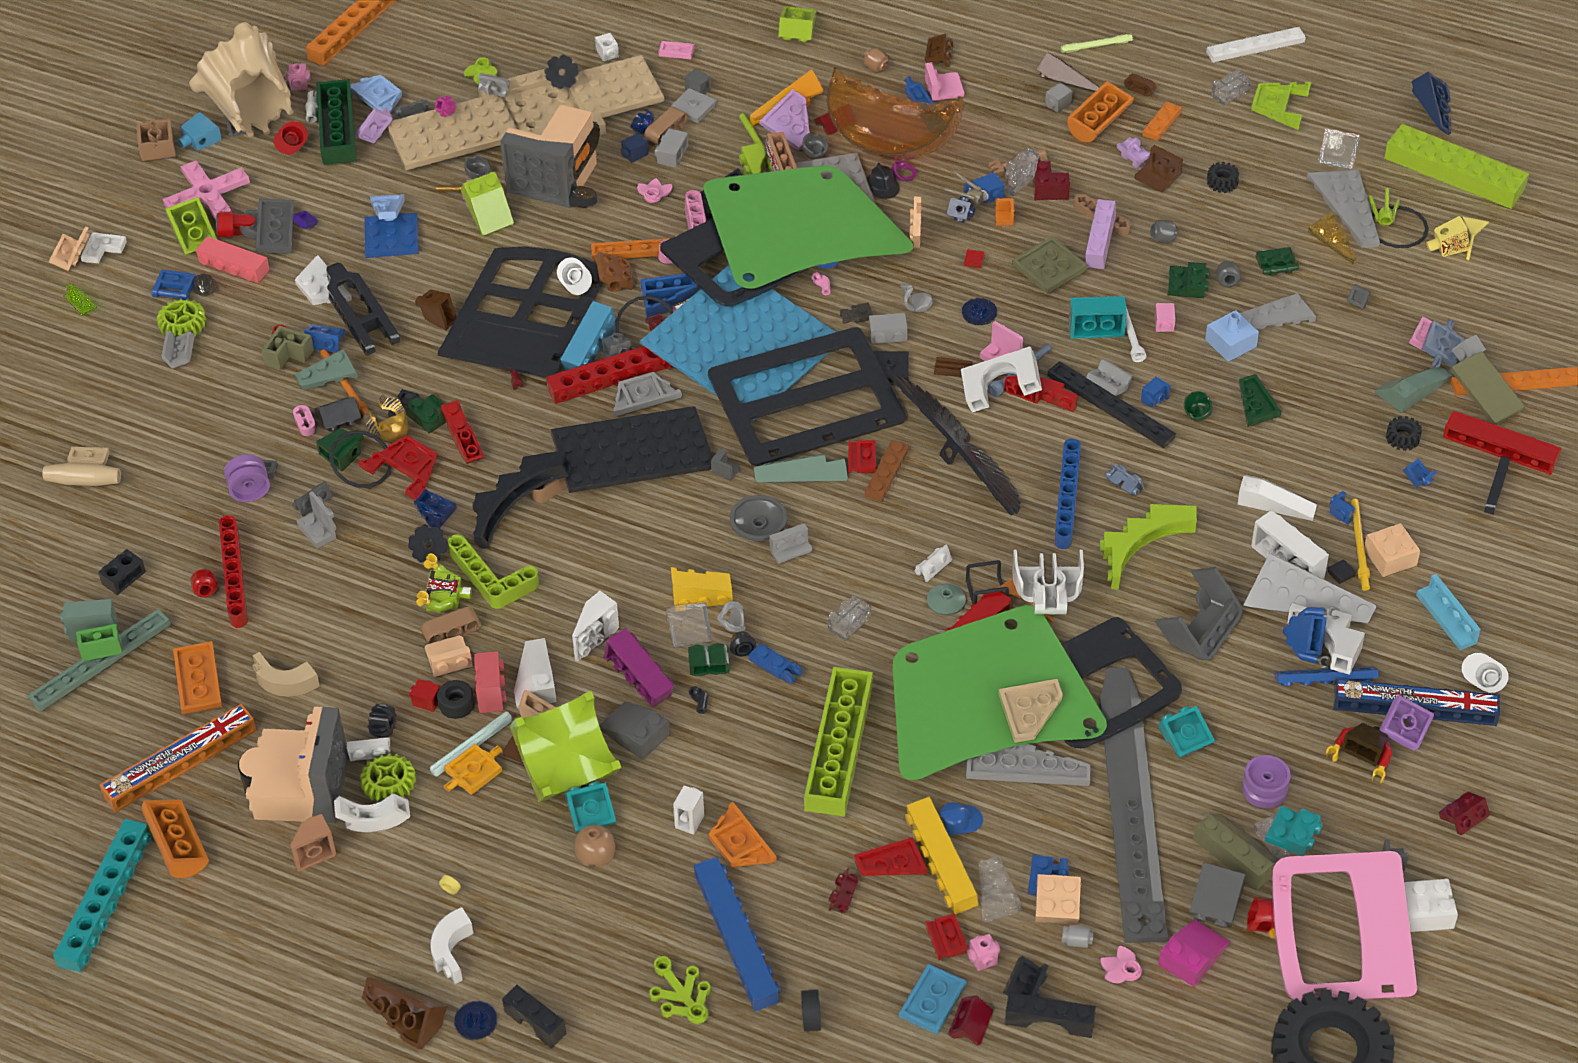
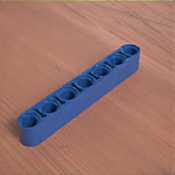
[1054,438,1081,549]

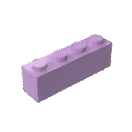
[1086,199,1116,269]

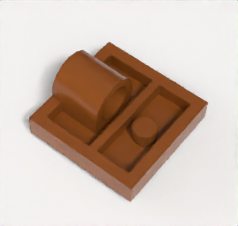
[595,251,635,292]

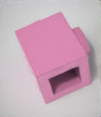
[1154,303,1175,332]

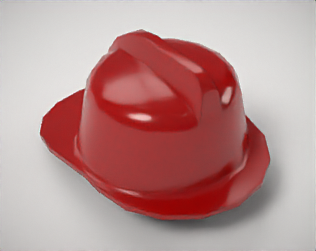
[273,121,308,155]

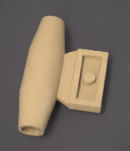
[43,447,121,486]

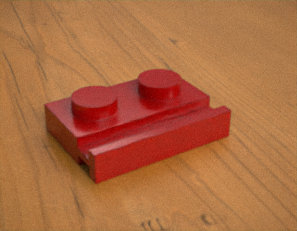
[848,440,876,473]
[925,914,968,961]

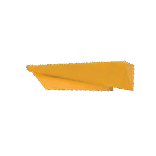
[750,70,823,126]

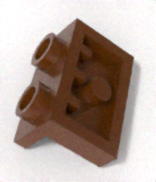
[925,33,954,67]

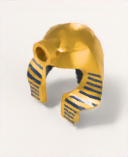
[364,394,409,442]

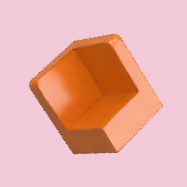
[995,198,1014,226]

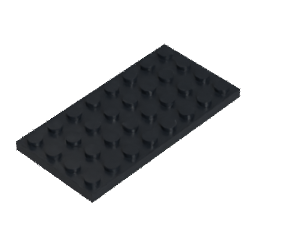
[551,406,713,493]

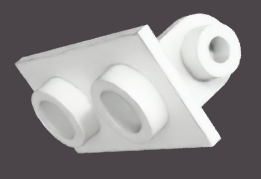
[915,545,952,582]

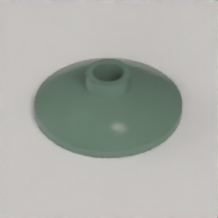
[927,584,966,615]

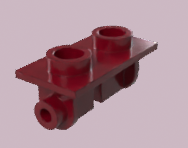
[828,868,858,913]

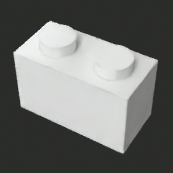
[673,785,704,835]

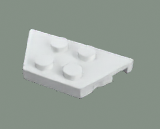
[295,256,352,305]

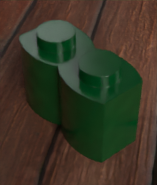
[688,643,730,676]

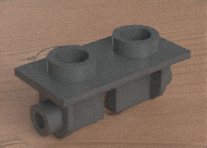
[394,99,429,119]
[292,481,333,517]

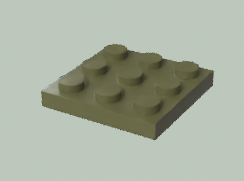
[1012,236,1088,294]

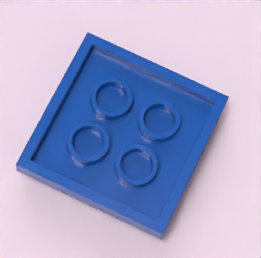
[365,213,419,258]

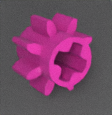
[435,95,456,117]

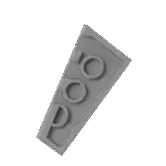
[1240,293,1316,330]

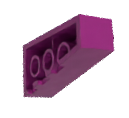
[603,628,674,707]

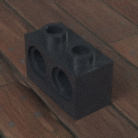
[98,549,146,595]

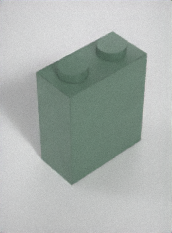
[60,599,119,642]

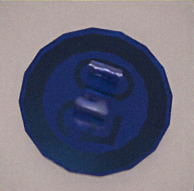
[962,298,997,325]
[454,1001,497,1040]

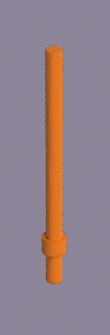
[320,349,368,419]

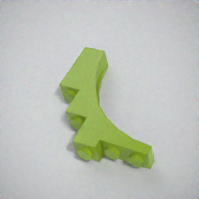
[1099,504,1197,589]

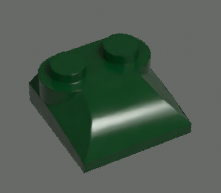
[405,393,447,434]

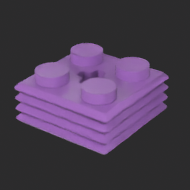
[1379,695,1434,751]

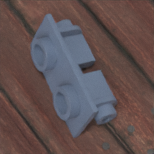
[1105,463,1145,496]

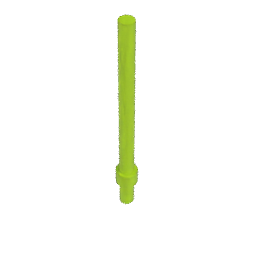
[739,113,773,172]

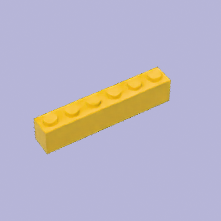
[905,797,978,914]

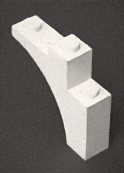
[1287,603,1365,675]

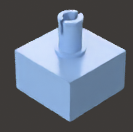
[1205,310,1259,362]

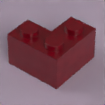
[1032,161,1070,200]

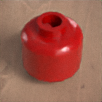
[190,569,217,598]

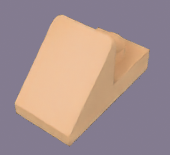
[518,690,556,717]

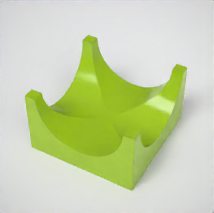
[510,691,622,803]

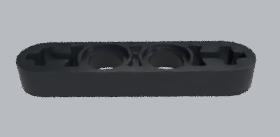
[1484,456,1511,515]

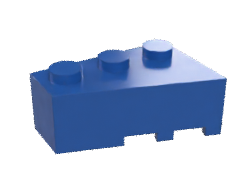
[641,274,697,321]

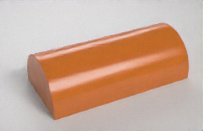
[1067,81,1134,143]
[141,800,209,878]

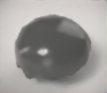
[802,133,828,158]
[464,155,491,180]

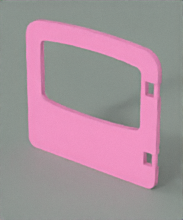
[1272,851,1417,1001]

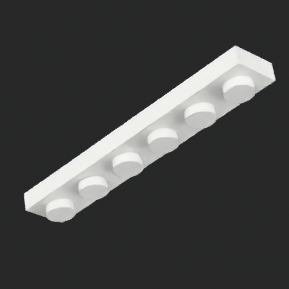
[1206,27,1306,62]

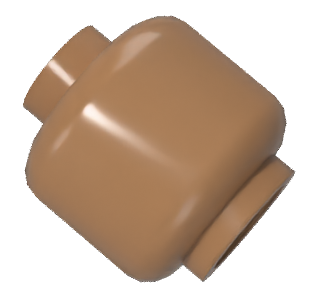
[864,48,889,73]

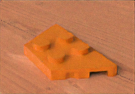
[708,802,777,867]

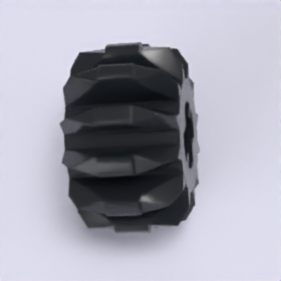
[368,703,397,738]

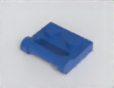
[152,269,197,300]

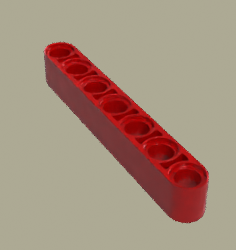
[219,515,248,628]

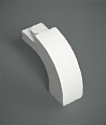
[334,794,410,832]
[431,907,474,984]

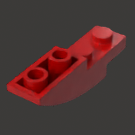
[1004,376,1078,412]
[441,400,484,464]

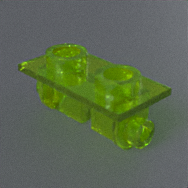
[63,283,97,316]

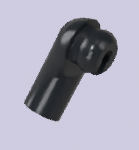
[689,686,708,714]

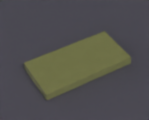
[1450,351,1525,425]

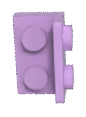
[356,108,393,143]

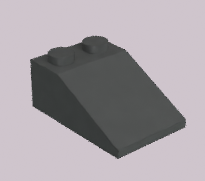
[599,702,670,760]

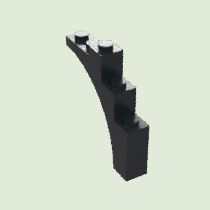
[472,450,572,549]

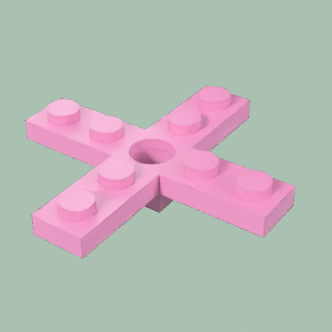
[163,161,250,220]

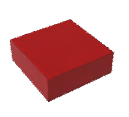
[964,249,985,268]

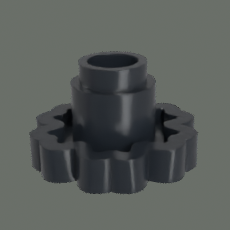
[544,54,579,89]
[408,524,447,563]

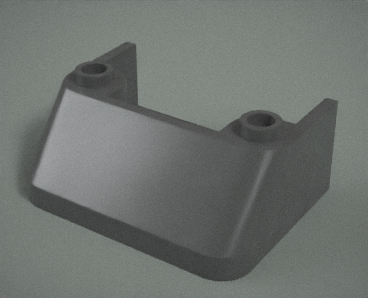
[1155,567,1242,660]

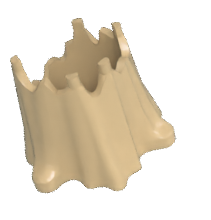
[189,22,293,137]

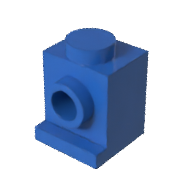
[1141,376,1171,408]

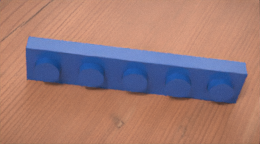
[1274,666,1378,686]

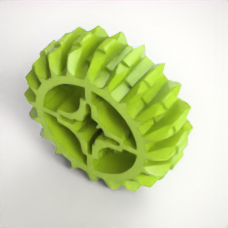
[157,298,206,337]
[360,752,416,803]

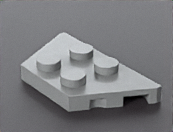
[613,372,682,416]

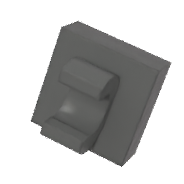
[1347,284,1372,309]

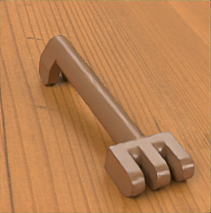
[988,149,1048,177]

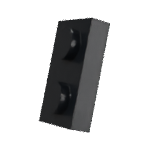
[1003,956,1049,997]

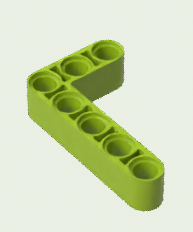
[448,534,539,609]

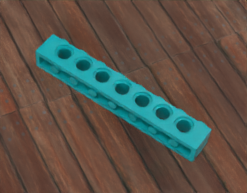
[53,819,152,973]

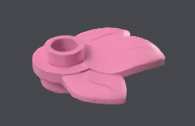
[637,178,672,203]
[1100,946,1142,983]

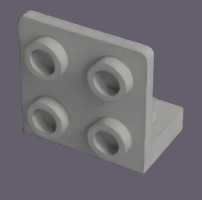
[297,491,337,549]

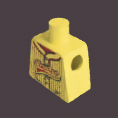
[1426,216,1470,257]

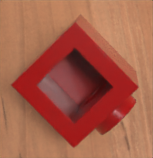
[409,679,440,712]

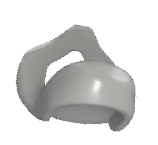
[900,284,933,312]
[717,601,746,633]

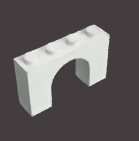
[961,347,1042,413]

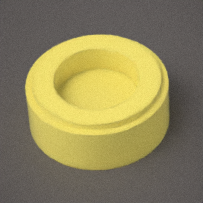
[439,875,461,894]

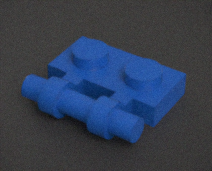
[1028,855,1069,895]

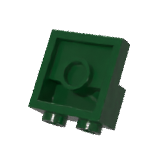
[1168,262,1210,299]

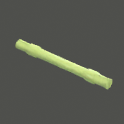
[1061,34,1133,53]

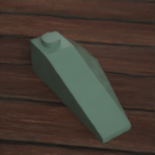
[1375,366,1453,413]

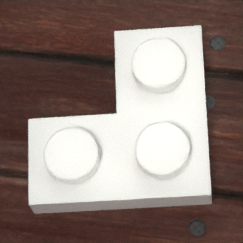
[81,232,127,264]

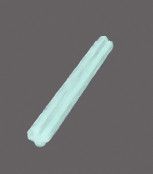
[430,712,513,776]

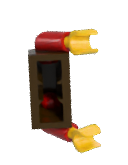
[1326,723,1392,784]

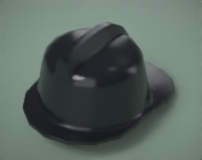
[867,163,899,199]

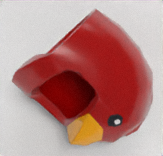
[1247,897,1276,938]

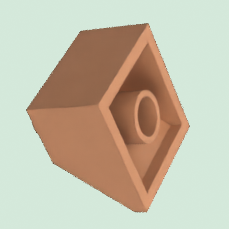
[290,814,337,872]

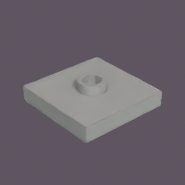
[670,88,717,123]

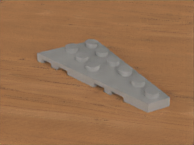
[1306,169,1380,248]
[1243,553,1377,623]
[966,744,1090,786]

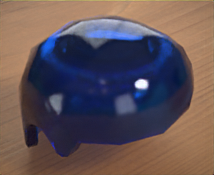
[630,109,655,134]

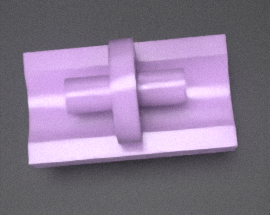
[1117,137,1150,168]

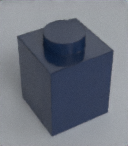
[621,133,648,163]

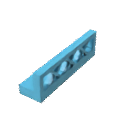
[1416,574,1481,651]

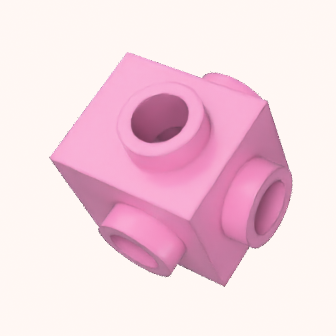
[286,63,310,90]
[967,934,1000,971]

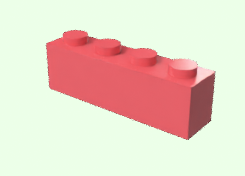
[196,236,270,283]

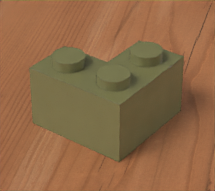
[261,326,314,370]

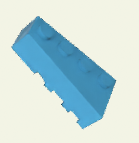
[560,301,616,370]

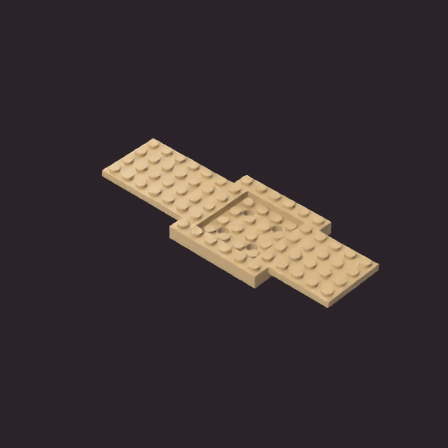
[387,55,664,170]

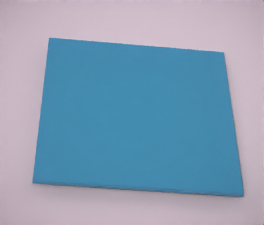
[640,265,835,421]

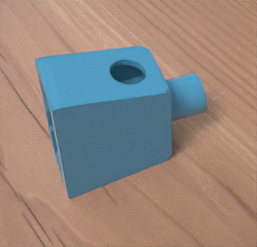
[177,112,222,150]

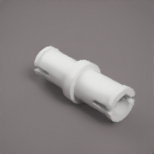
[305,91,318,123]

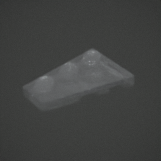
[979,856,1023,923]

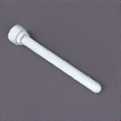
[1126,307,1146,362]

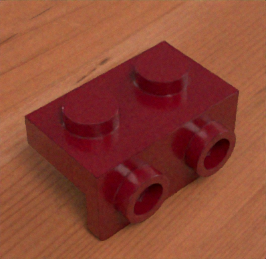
[1438,791,1490,835]

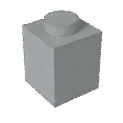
[1045,83,1072,113]
[1452,335,1486,362]

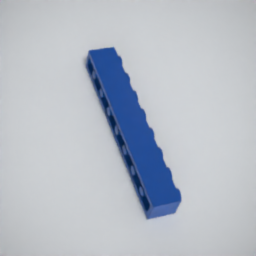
[694,857,781,1012]

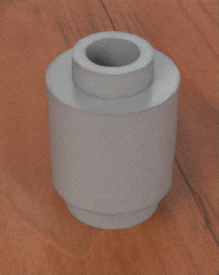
[1062,924,1093,948]

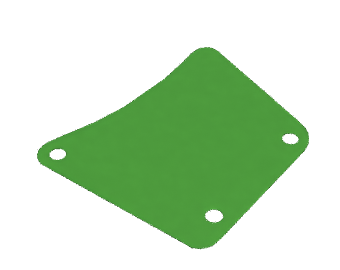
[703,166,913,288]
[893,605,1107,780]

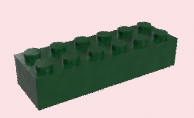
[316,79,357,165]

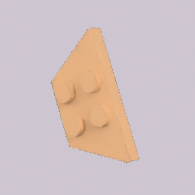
[910,197,921,248]

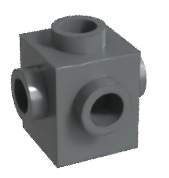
[602,333,632,358]

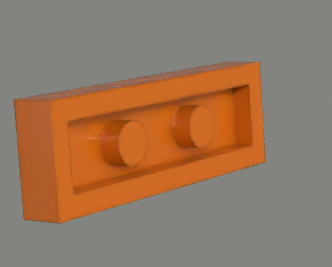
[1142,101,1182,142]

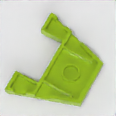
[1251,82,1311,130]

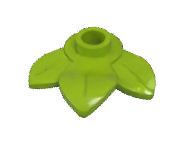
[464,58,497,84]

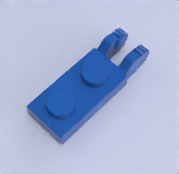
[748,643,803,684]

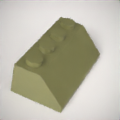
[1194,814,1280,890]

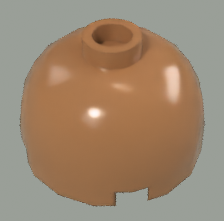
[574,824,616,867]

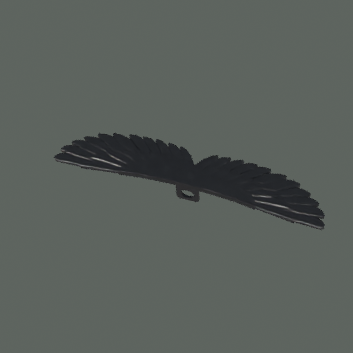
[890,374,1021,516]

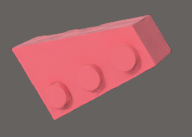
[474,651,507,713]

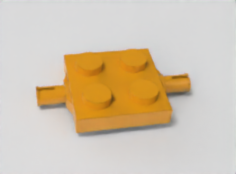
[444,743,502,795]

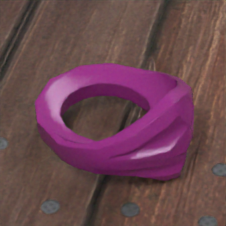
[891,161,917,182]

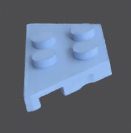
[351,75,402,113]

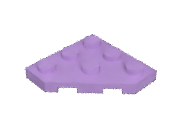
[760,89,810,151]

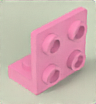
[925,63,964,101]
[980,321,1023,375]

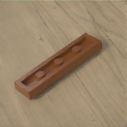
[865,440,909,502]

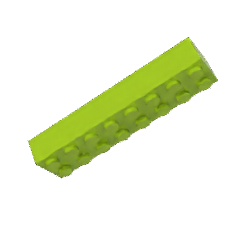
[1384,124,1529,209]
[804,667,873,817]

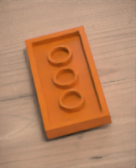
[173,641,222,715]

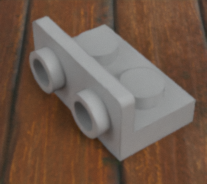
[769,523,812,563]

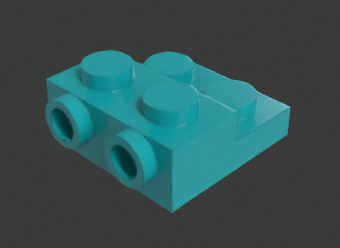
[1158,705,1215,759]
[565,781,616,833]
[1265,806,1323,856]

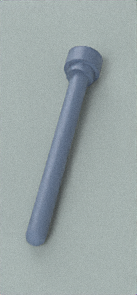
[988,344,1051,397]

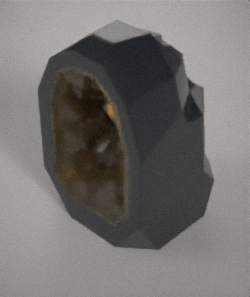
[569,186,598,208]

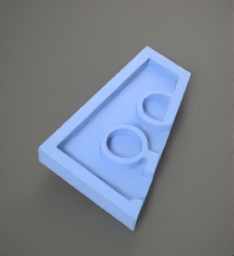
[370,194,405,221]

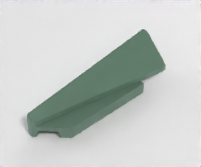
[753,454,848,482]

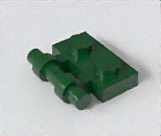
[1256,247,1299,276]

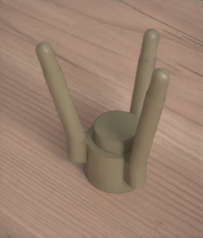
[944,170,984,206]

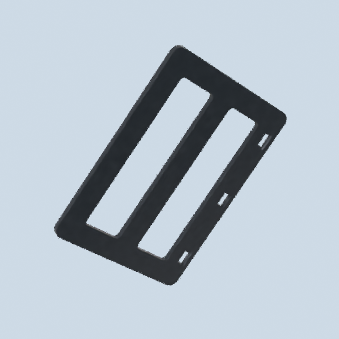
[708,327,906,466]

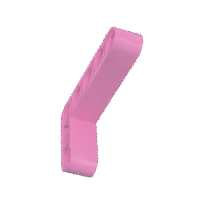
[659,190,706,264]

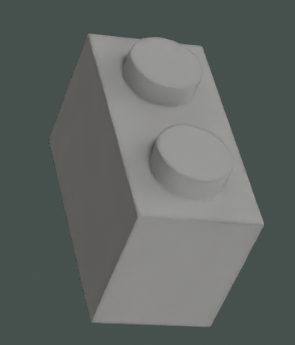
[655,129,688,167]
[869,313,907,344]

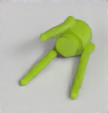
[1369,188,1400,226]

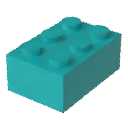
[1068,296,1127,339]

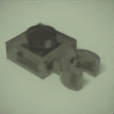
[840,303,873,324]

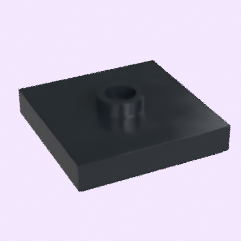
[873,351,909,382]

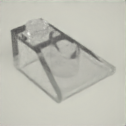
[1318,129,1360,169]
[665,602,712,648]

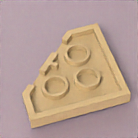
[998,679,1063,743]

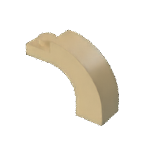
[252,652,320,697]

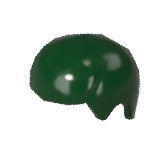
[1184,391,1213,421]

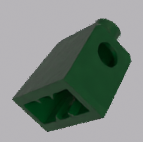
[316,428,364,472]

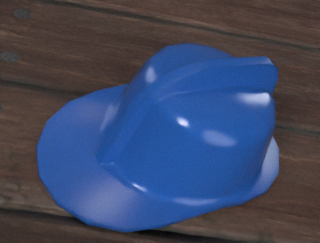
[937,802,983,836]

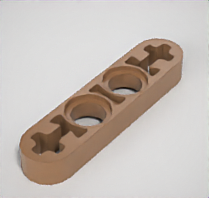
[1074,194,1131,236]

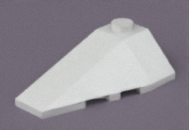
[1238,475,1317,521]
[514,638,557,709]

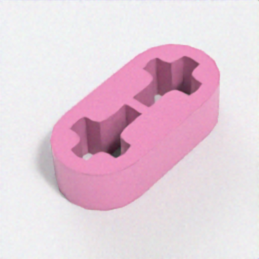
[293,405,316,436]

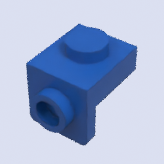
[1403,458,1437,488]
[1329,491,1355,525]

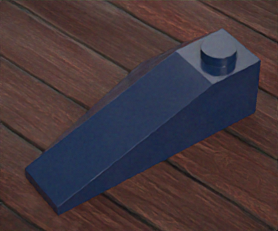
[1411,72,1451,135]

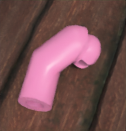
[812,272,831,295]

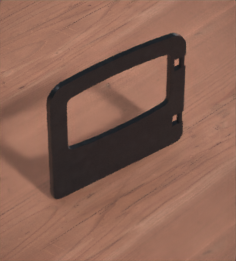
[660,218,808,307]
[1061,617,1182,748]

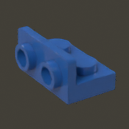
[303,324,345,353]

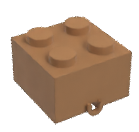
[136,119,176,161]

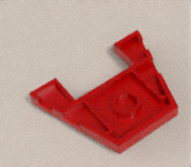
[359,435,438,503]

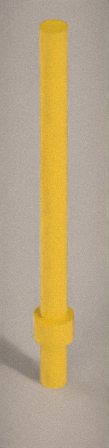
[1351,499,1370,591]

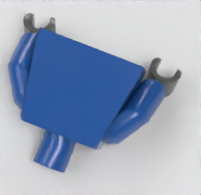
[1283,606,1340,668]

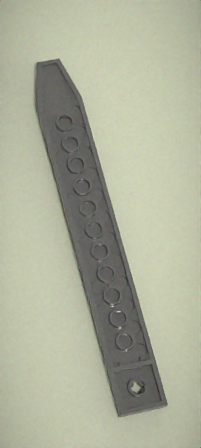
[1100,667,1168,943]

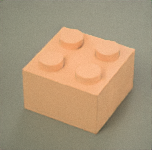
[1364,523,1420,577]
[1035,874,1081,925]

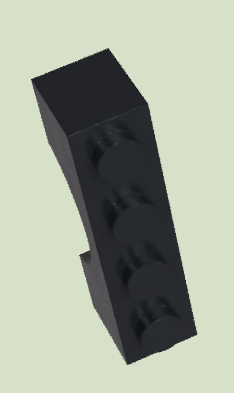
[1005,992,1096,1038]

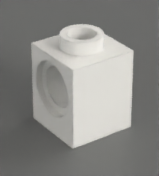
[595,33,619,62]

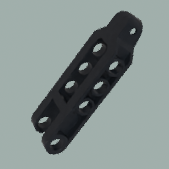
[326,262,400,356]

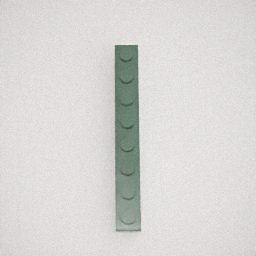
[27,609,171,712]

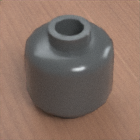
[1150,219,1178,243]
[1216,261,1241,287]

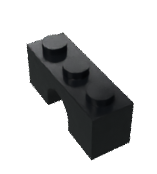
[502,984,566,1049]

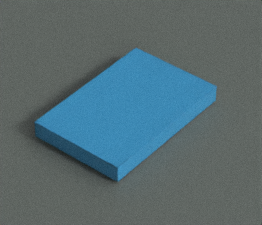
[899,964,967,1035]

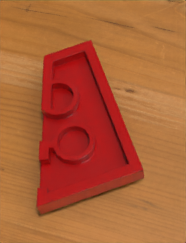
[854,837,927,876]

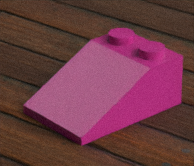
[1158,919,1230,987]

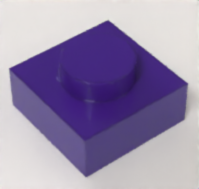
[292,211,318,229]

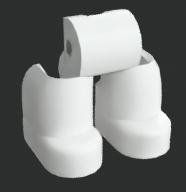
[1012,550,1084,614]

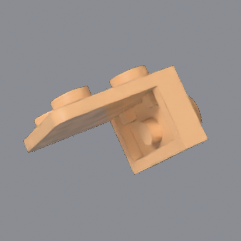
[49,226,90,271]
[425,636,472,677]

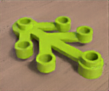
[649,956,711,1024]

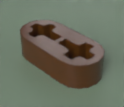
[1124,74,1156,97]

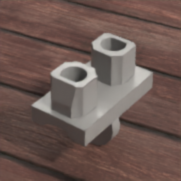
[478,73,509,97]

